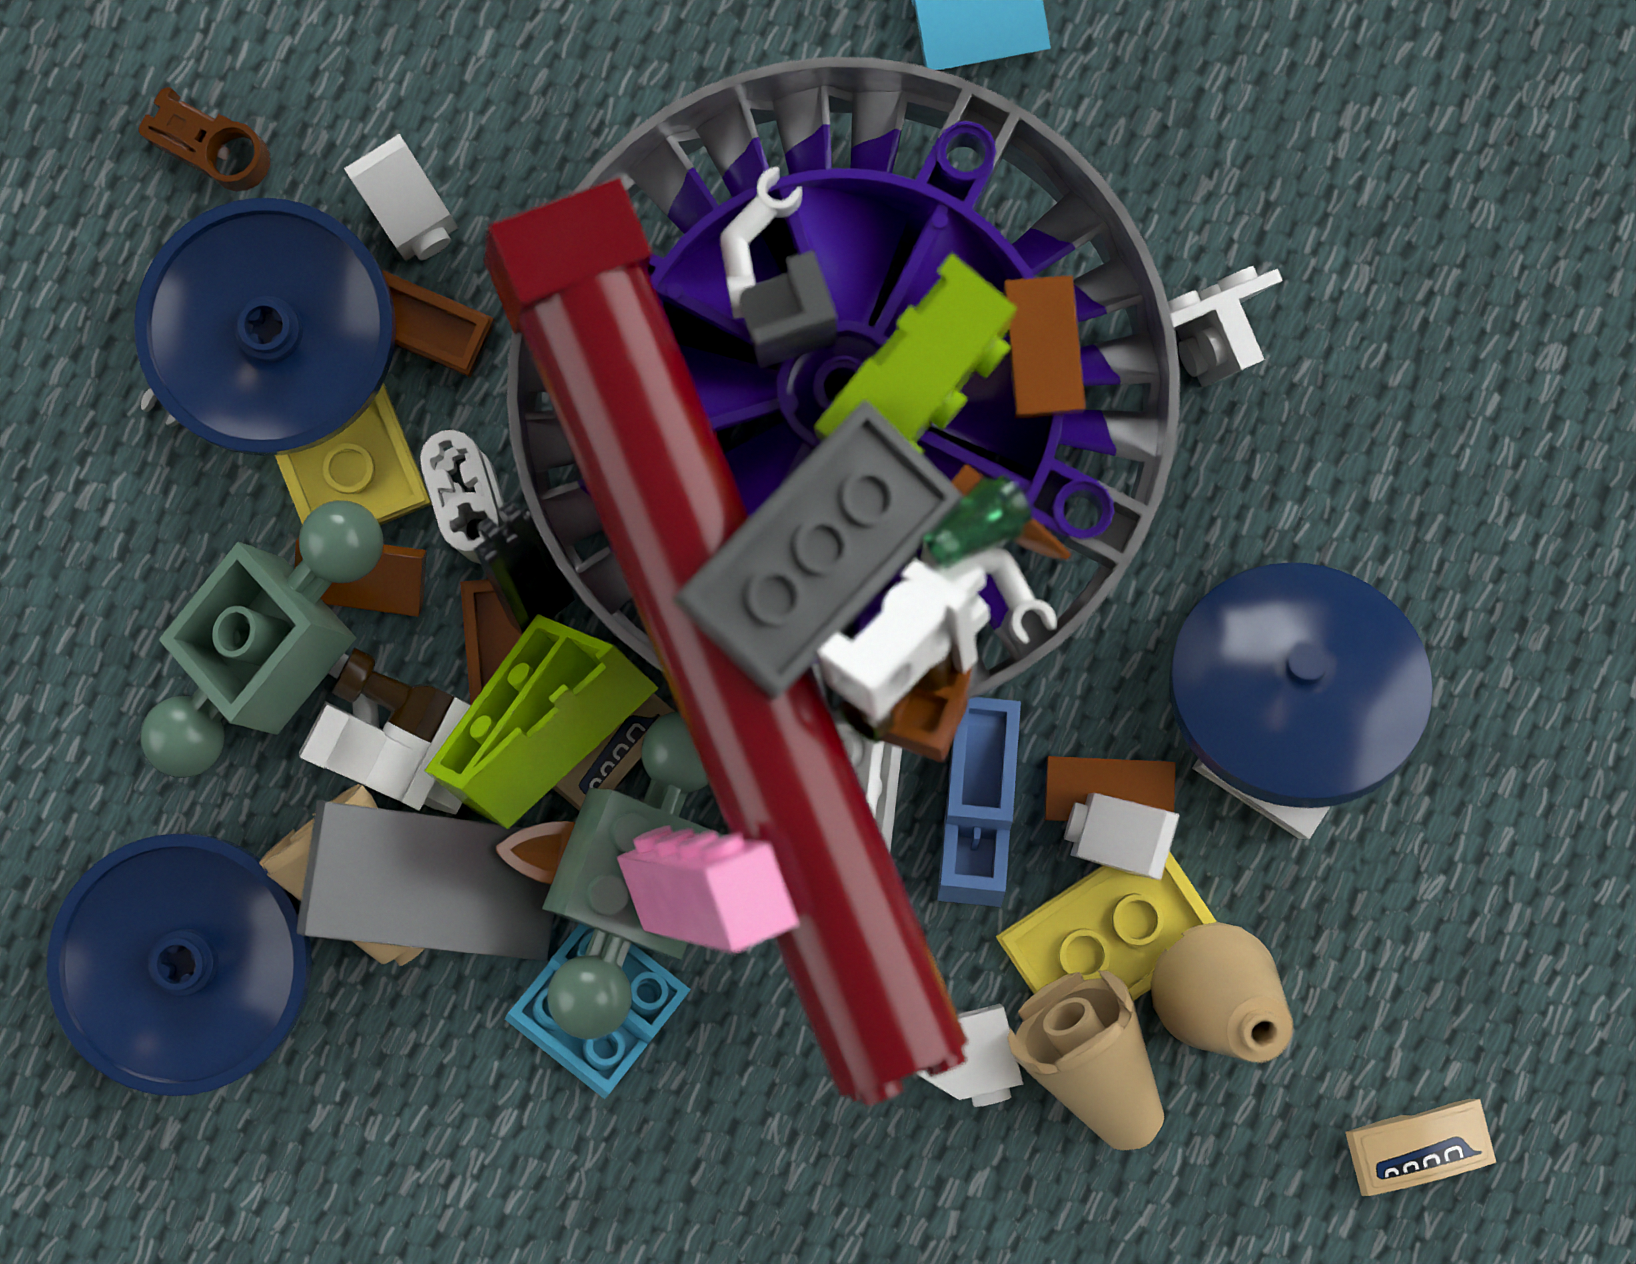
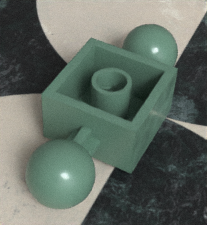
[140,500,384,778]
[542,711,725,1040]

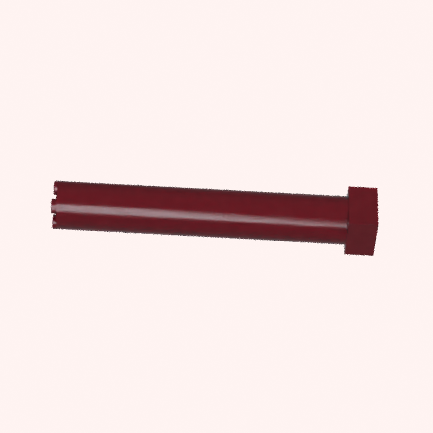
[484,177,968,1106]

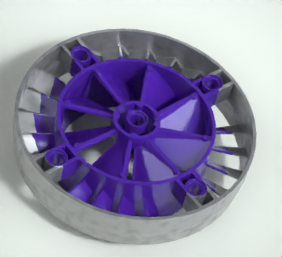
[507,57,1179,725]

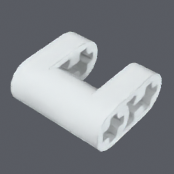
[420,430,505,564]

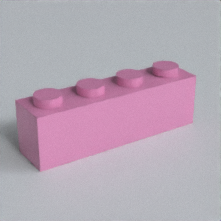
[617,826,798,953]

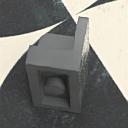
[739,250,837,368]

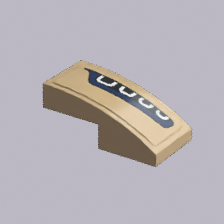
[553,693,674,811]
[1345,1099,1496,1196]

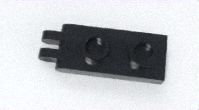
[474,501,575,635]

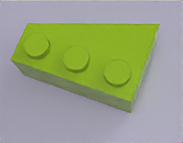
[815,254,1017,454]
[424,614,659,829]

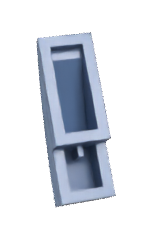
[937,697,1021,907]

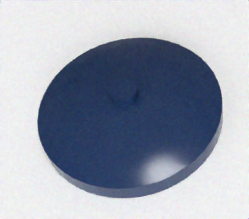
[134,198,396,456]
[1169,562,1433,808]
[47,833,312,1096]

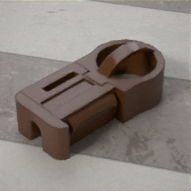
[139,87,270,192]

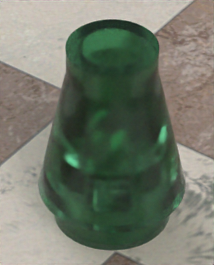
[924,475,1032,569]

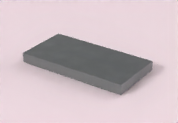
[671,399,965,700]
[296,800,554,961]

